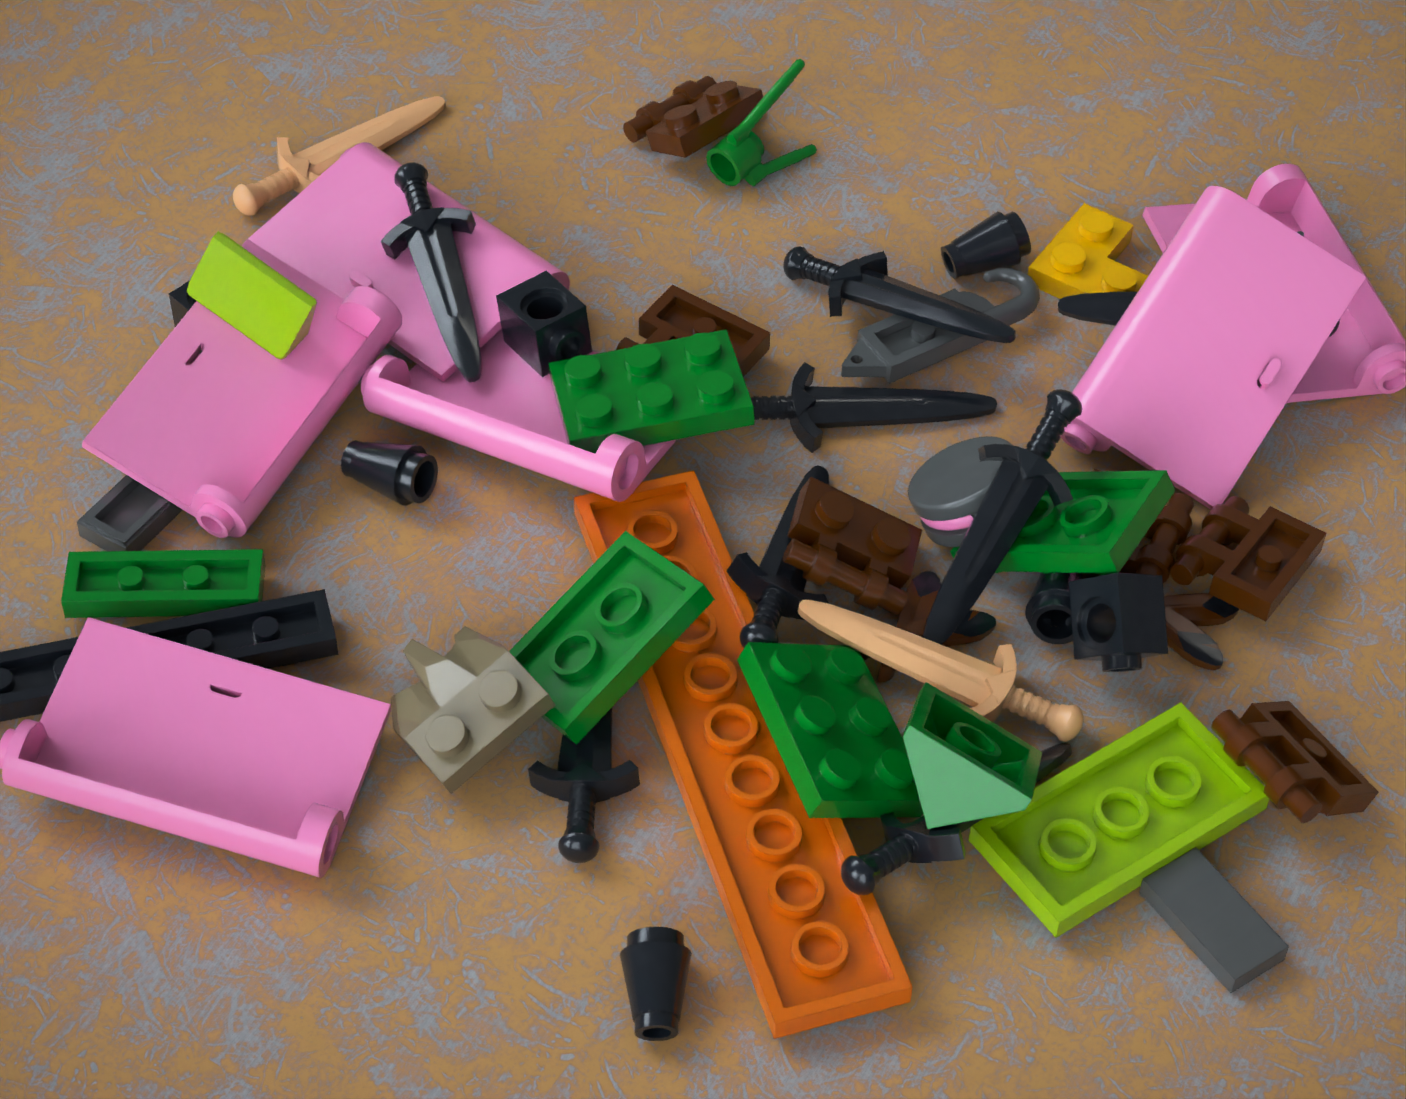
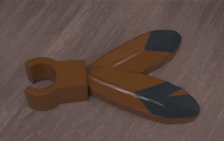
[860,571,996,683]
[1099,574,1239,670]

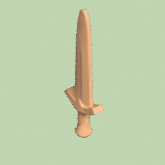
[233,96,445,216]
[798,600,1084,742]

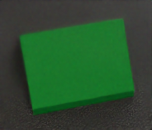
[902,682,1042,829]

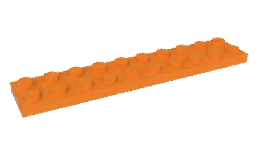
[574,470,913,1039]

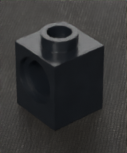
[496,271,592,377]
[1069,572,1168,672]

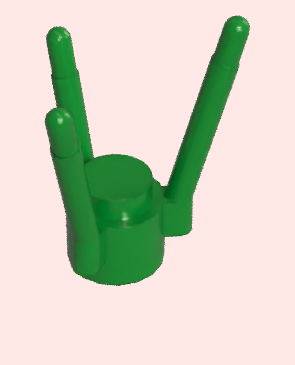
[706,59,817,186]

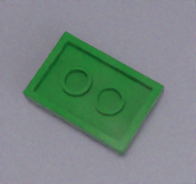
[549,329,755,454]
[950,470,1175,575]
[509,531,715,745]
[737,642,923,818]

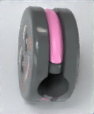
[908,436,1012,547]

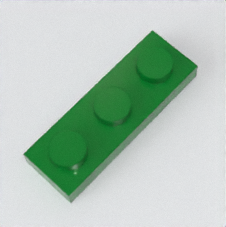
[61,549,266,618]

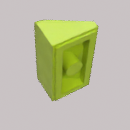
[187,231,317,360]

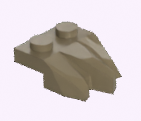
[391,626,555,794]

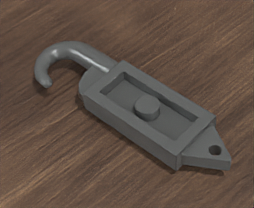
[841,268,1040,384]

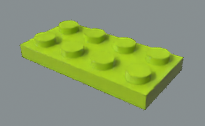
[969,702,1269,938]

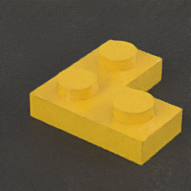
[1027,203,1148,299]

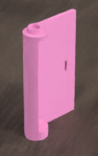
[248,142,570,382]
[1142,164,1406,403]
[1060,186,1366,510]
[82,239,402,538]
[360,329,676,502]
[0,617,391,878]

